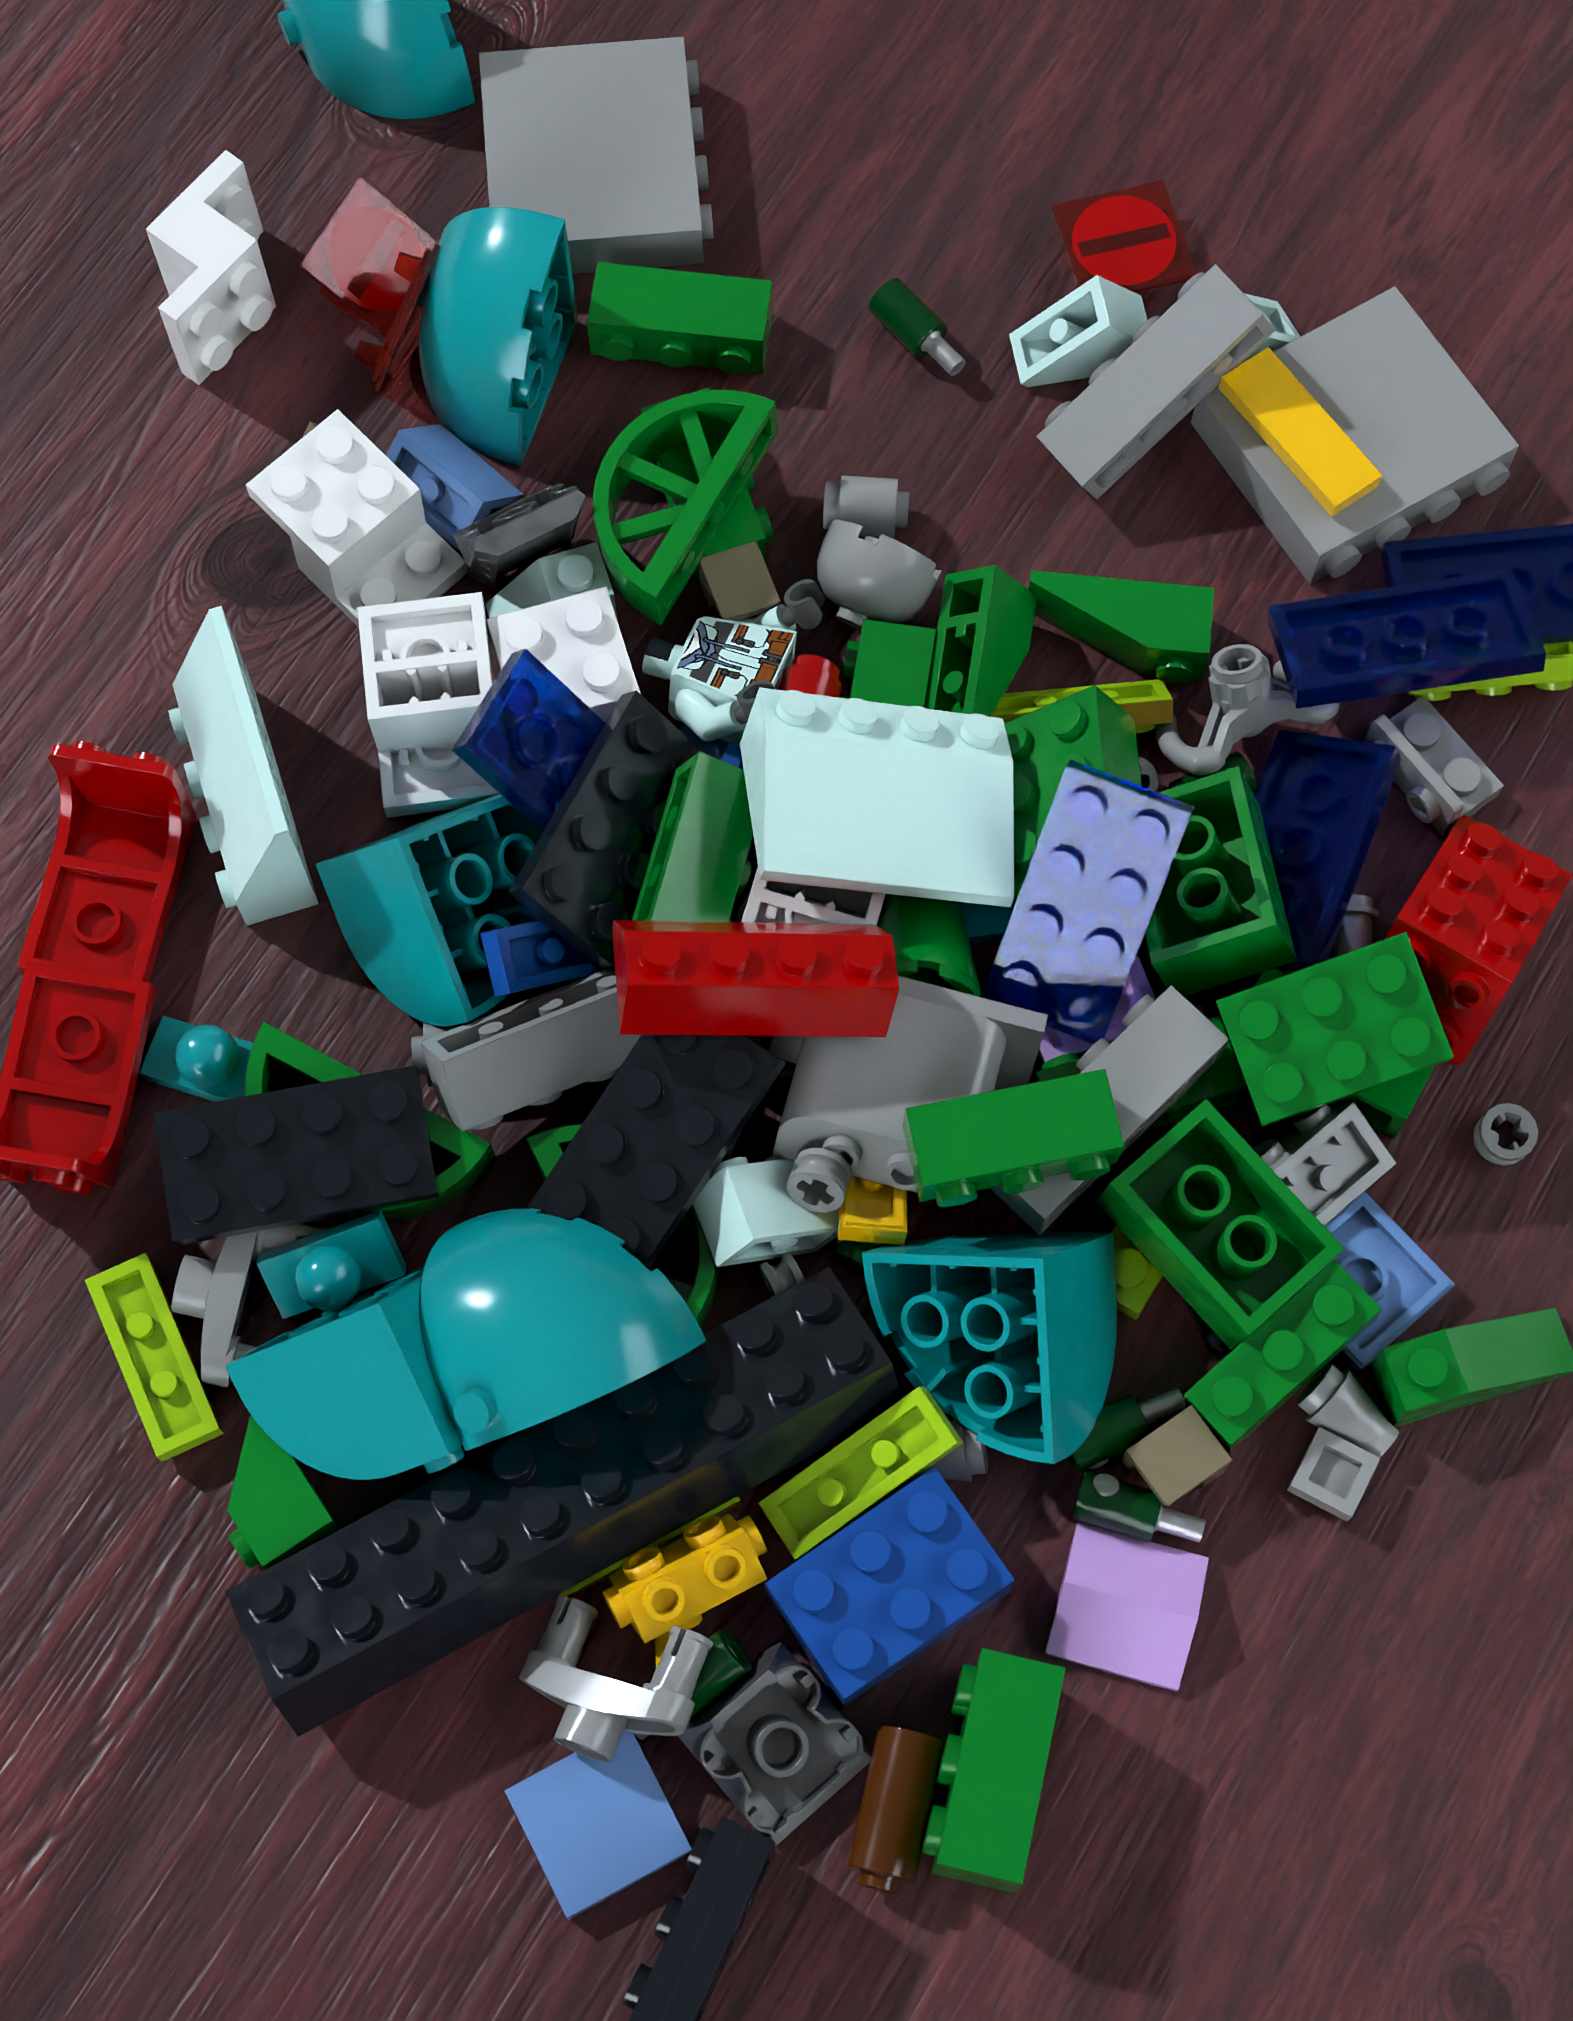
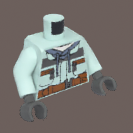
[642,579,825,744]

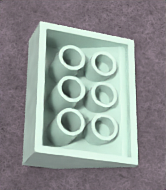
[168,606,319,926]
[740,687,1014,907]

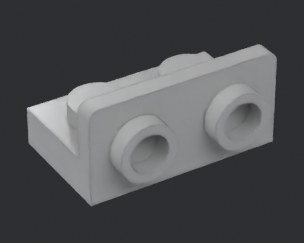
[1362,696,1504,836]
[1253,1101,1396,1225]

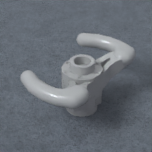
[1155,644,1340,776]

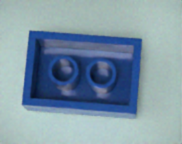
[765,1466,1015,1709]

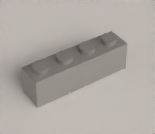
[1036,264,1275,500]
[420,966,641,1132]
[990,985,1229,1236]

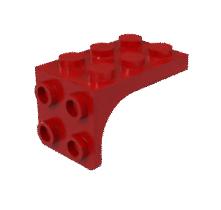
[17,741,197,983]
[1385,815,1573,1065]
[0,962,157,1195]

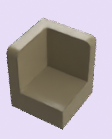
[699,541,781,621]
[1120,1405,1232,1506]

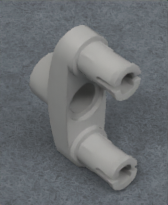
[171,1223,329,1388]
[519,1595,713,1763]

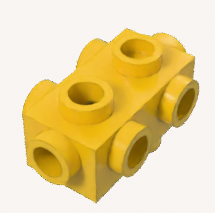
[602,1514,767,1667]

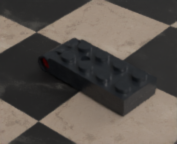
[622,1816,776,2021]

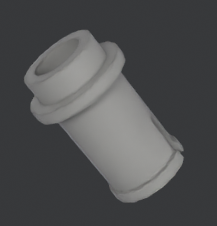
[1328,894,1379,958]

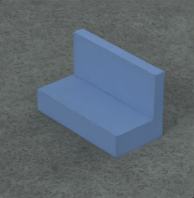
[386,424,524,550]

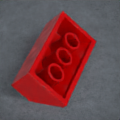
[612,920,900,1037]

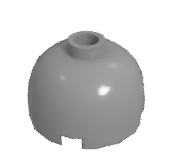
[817,520,942,630]

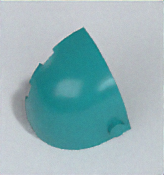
[277,0,475,119]
[417,207,578,467]
[315,780,554,1026]
[419,1209,707,1451]
[862,1231,1117,1464]
[225,1265,465,1480]

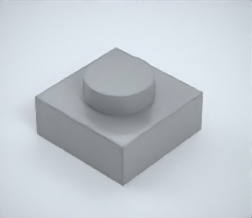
[1287,1427,1380,1522]

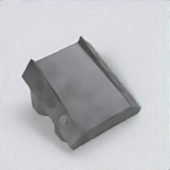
[453,483,586,589]
[678,1642,873,1846]

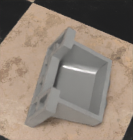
[769,976,1048,1205]

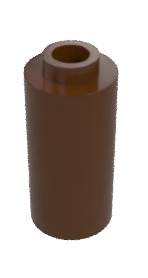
[847,1726,945,1895]

